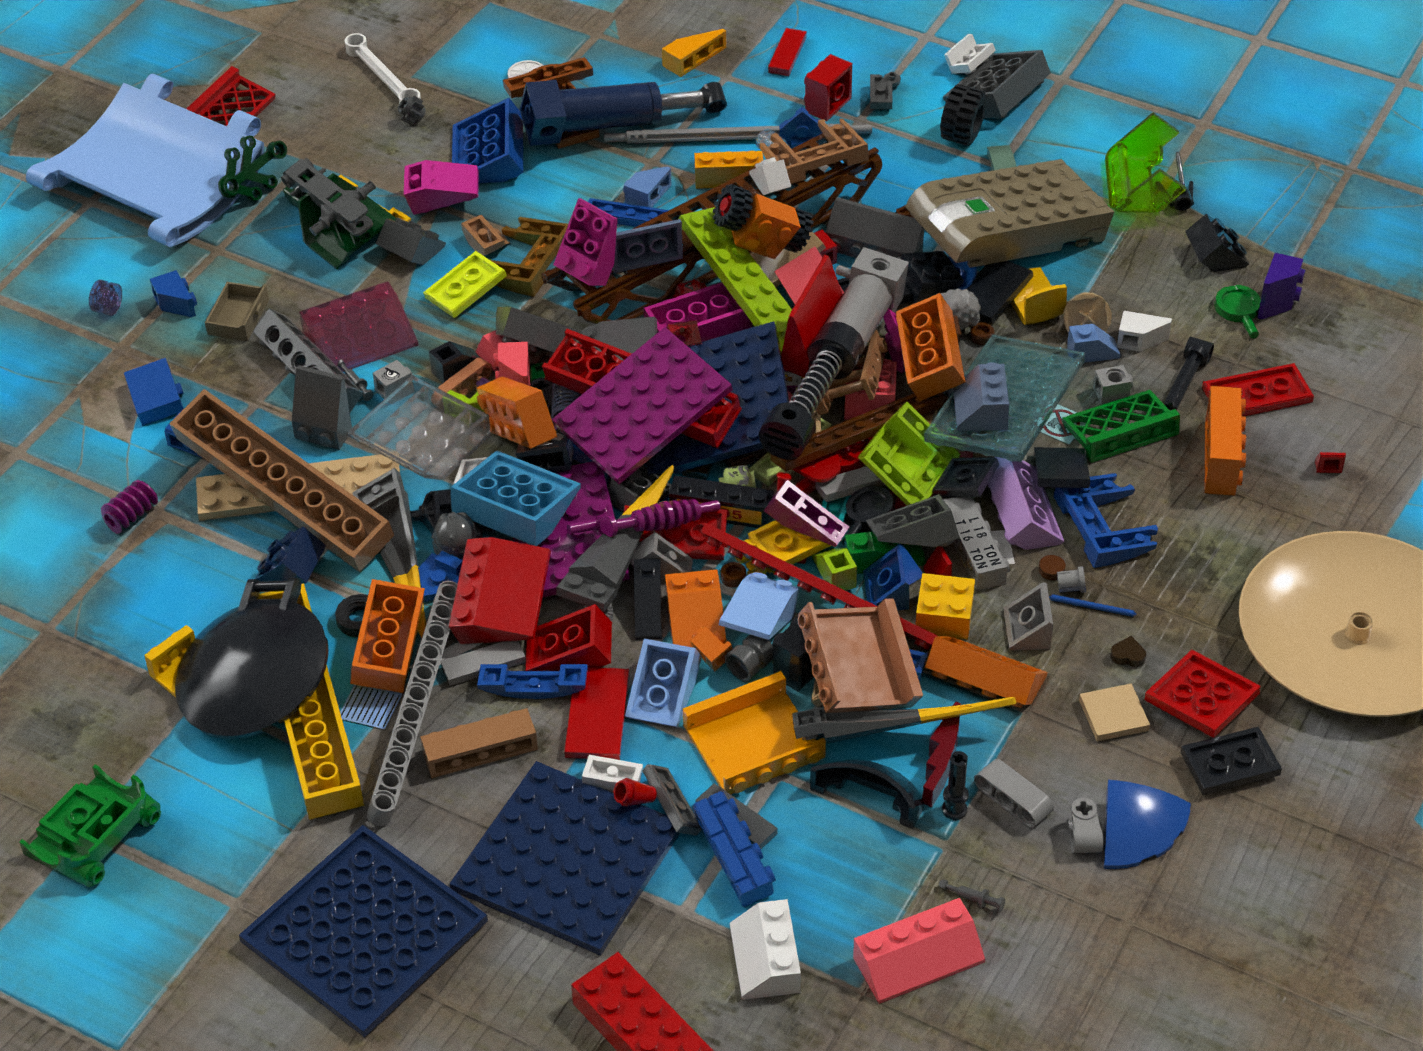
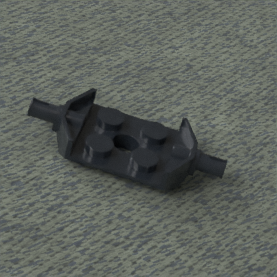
[410,489,492,534]

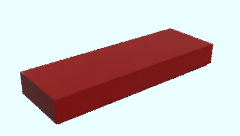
[768,28,807,76]

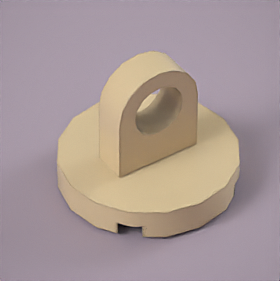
[1063,292,1112,332]

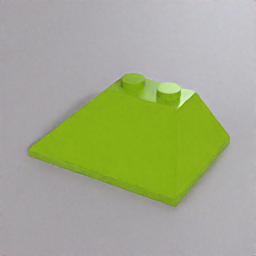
[858,402,961,506]

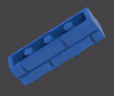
[693,791,776,907]

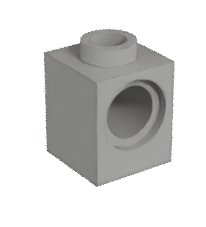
[1093,365,1133,404]

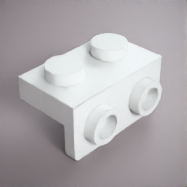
[944,34,996,75]

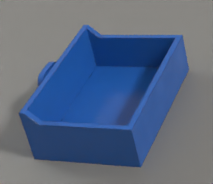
[124,358,184,426]

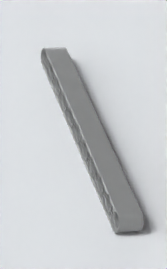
[366,581,458,827]

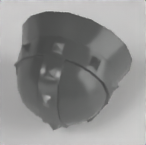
[431,511,484,560]

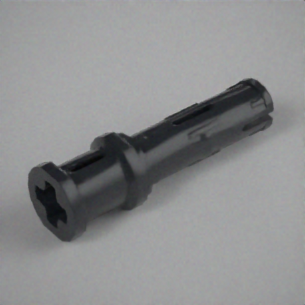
[942,751,969,820]

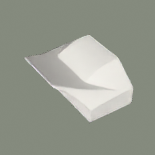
[582,755,643,793]

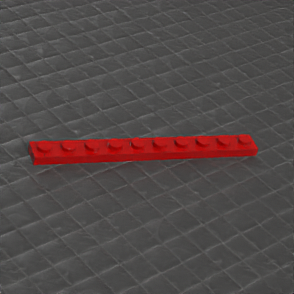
[701,522,938,651]

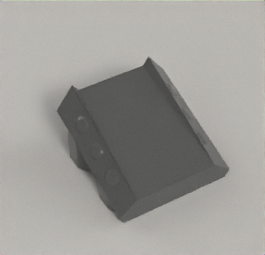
[607,465,671,513]

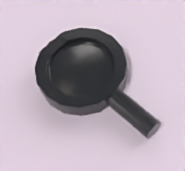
[842,485,895,545]

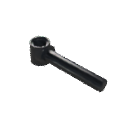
[1164,336,1214,411]

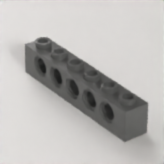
[253,309,363,412]

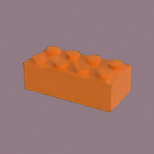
[896,293,966,401]
[477,376,557,449]
[1204,386,1246,496]
[350,579,425,693]

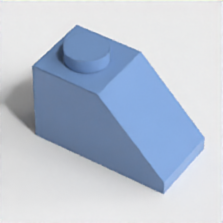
[623,167,672,208]
[1067,324,1120,364]

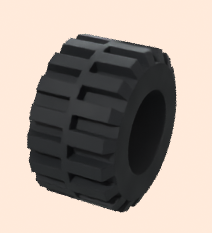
[940,84,986,146]

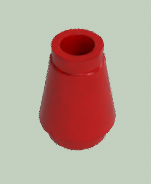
[613,778,657,806]

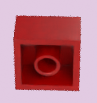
[804,54,852,121]

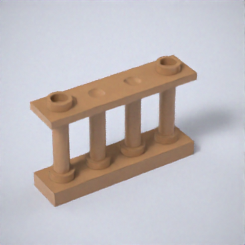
[816,330,888,415]

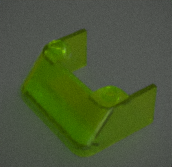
[1105,112,1186,213]

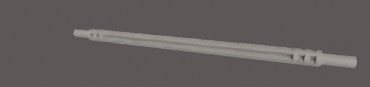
[604,123,872,144]

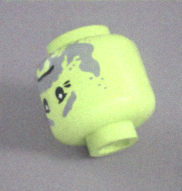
[719,465,756,488]

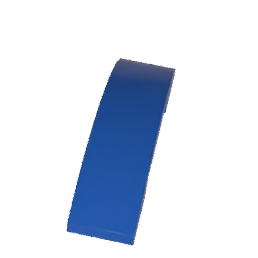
[477,664,588,699]

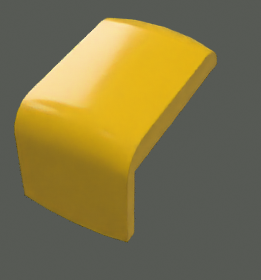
[1011,267,1067,325]

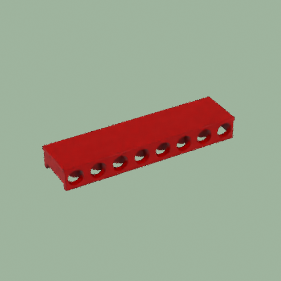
[542,329,742,448]

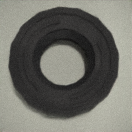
[335,594,368,637]

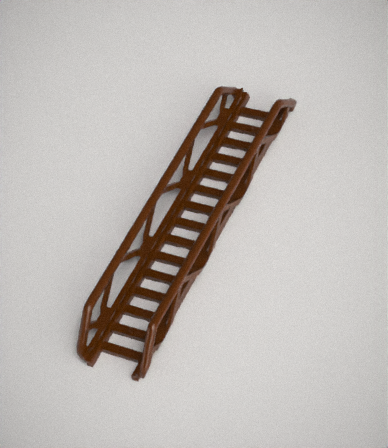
[541,133,882,324]

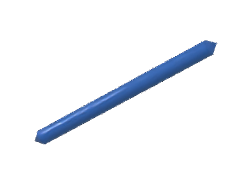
[1049,594,1137,617]

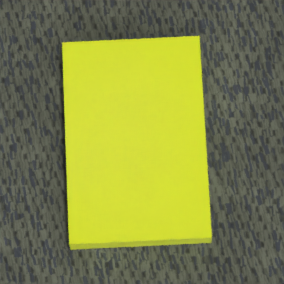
[423,251,507,318]

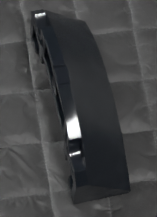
[810,760,924,829]

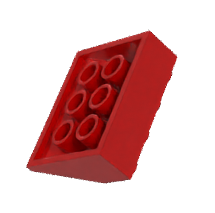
[781,254,843,378]
[449,537,551,644]

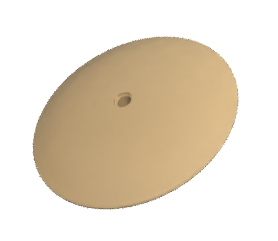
[1239,531,1423,717]

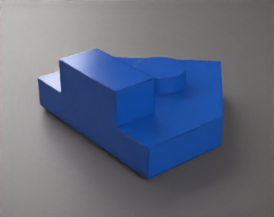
[779,107,822,149]
[418,551,463,602]

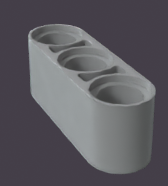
[974,759,1054,828]

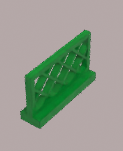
[1062,390,1180,463]

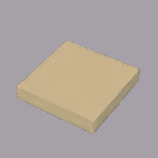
[1079,683,1150,741]

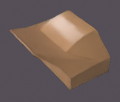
[461,215,510,256]

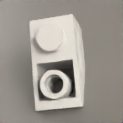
[749,157,791,195]
[1117,311,1172,352]

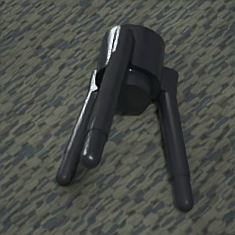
[1155,152,1194,211]

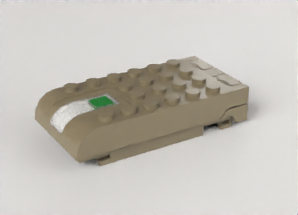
[905,159,1114,268]

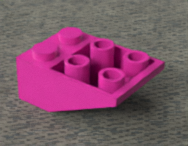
[404,160,479,215]
[553,198,617,286]

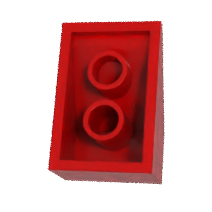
[525,604,612,671]

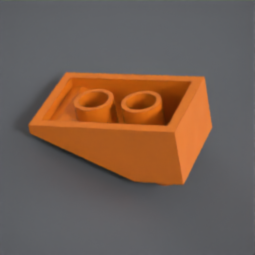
[665,569,727,647]

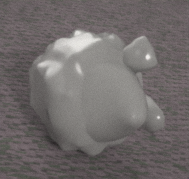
[941,289,981,330]

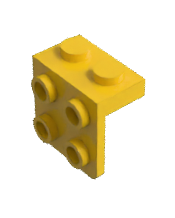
[144,625,195,697]

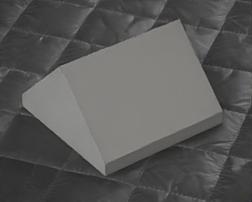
[1003,582,1053,651]

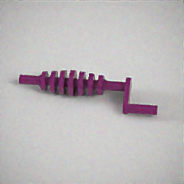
[567,499,720,537]

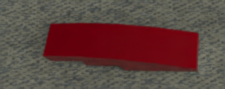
[922,702,961,808]

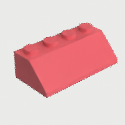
[853,898,985,1004]

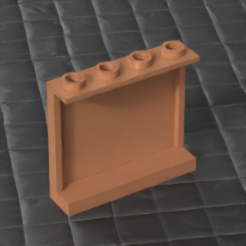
[798,599,923,713]

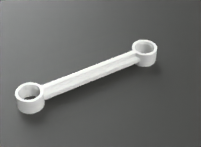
[345,33,421,104]

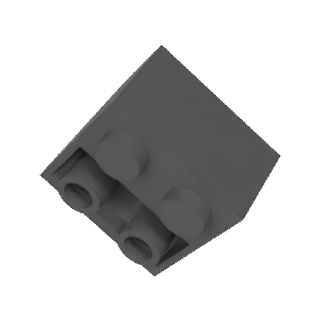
[376,217,446,265]

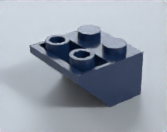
[255,526,326,584]

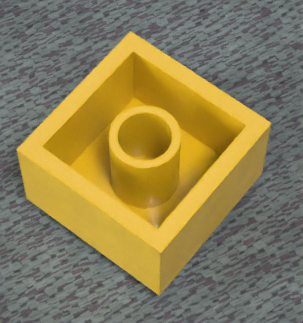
[916,573,975,640]

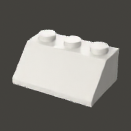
[730,899,801,1000]

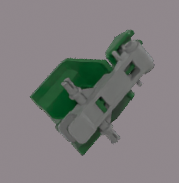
[281,158,396,269]

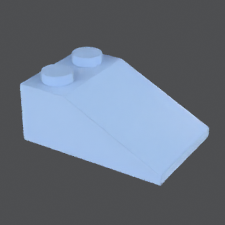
[719,572,800,640]
[625,639,702,728]

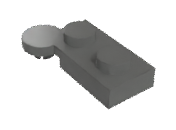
[870,72,901,110]

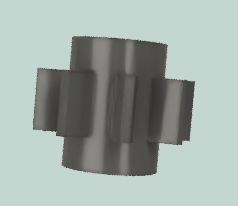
[398,95,426,124]

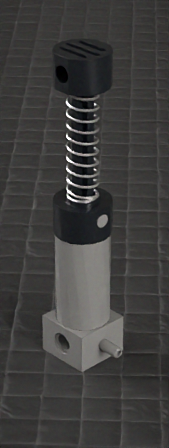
[759,247,909,460]

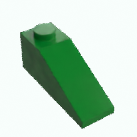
[844,532,926,574]

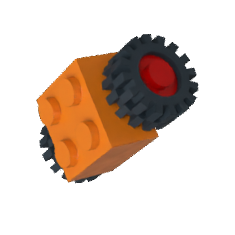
[713,184,813,260]

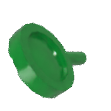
[1214,285,1261,339]

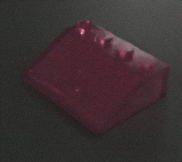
[299,281,419,372]

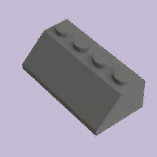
[826,197,924,259]

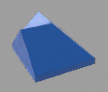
[863,543,923,610]

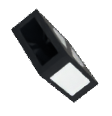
[516,429,575,472]

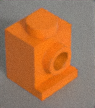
[690,627,733,672]

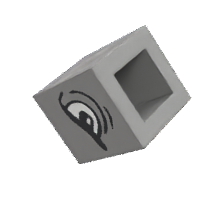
[373,360,413,403]

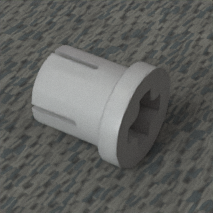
[1057,566,1086,593]

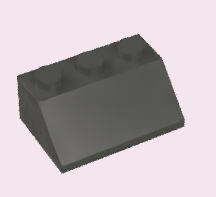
[496,307,578,358]

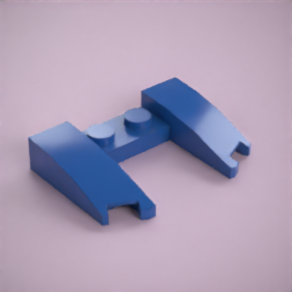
[1053,473,1158,568]

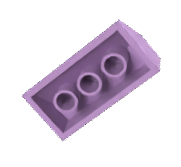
[987,449,1064,550]

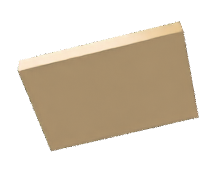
[751,232,826,288]

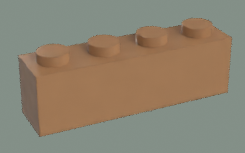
[420,708,538,778]

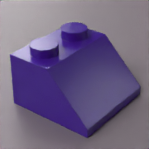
[1258,253,1306,319]

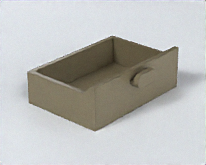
[205,282,269,341]

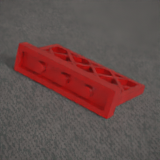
[186,66,276,126]

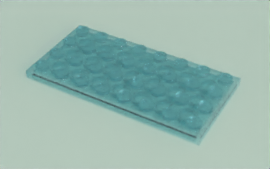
[924,334,1085,462]

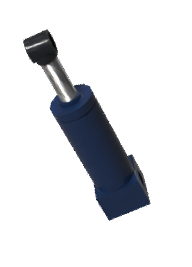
[520,80,727,146]

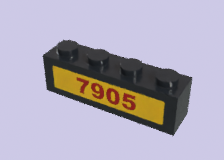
[669,475,775,528]

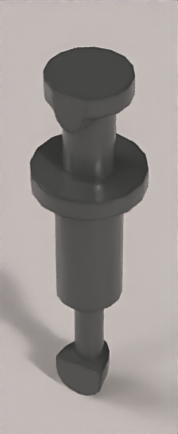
[338,359,374,401]
[939,879,1005,912]

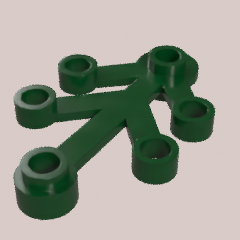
[218,135,287,201]

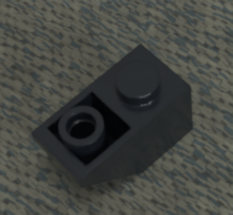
[429,341,480,384]

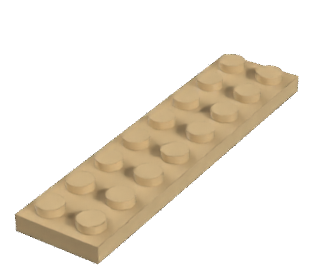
[196,452,400,521]

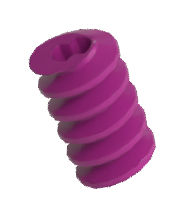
[101,480,158,534]

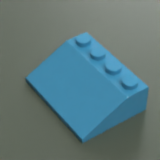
[451,451,581,546]

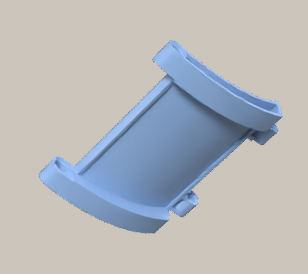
[26,74,264,247]

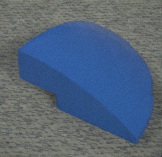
[1104,779,1191,869]

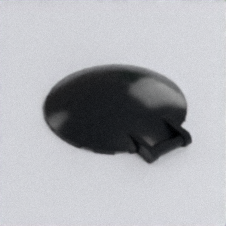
[175,578,329,739]

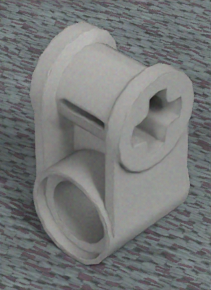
[1068,798,1103,853]

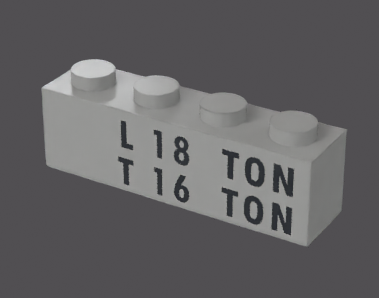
[944,497,1010,591]

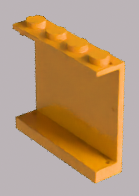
[682,671,826,795]

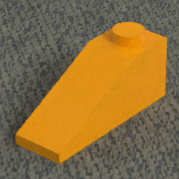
[662,29,726,77]

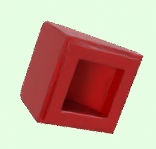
[1315,452,1346,473]
[923,546,952,576]

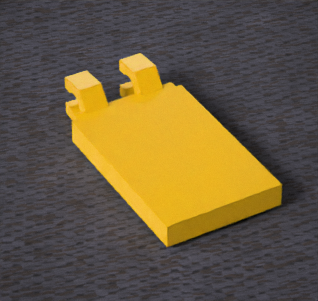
[735,520,842,575]

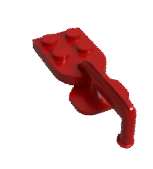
[776,436,874,495]

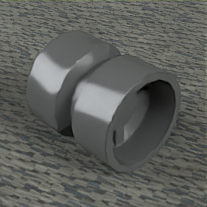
[725,635,773,682]

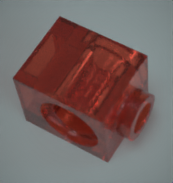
[667,320,702,346]

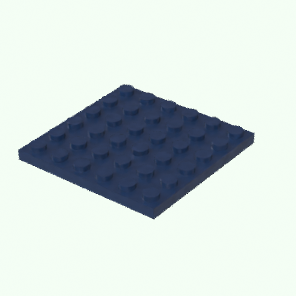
[646,321,789,476]
[449,761,680,956]
[239,825,488,1038]

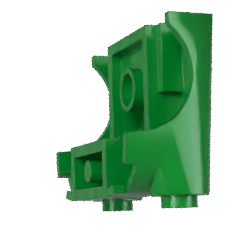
[19,764,161,887]

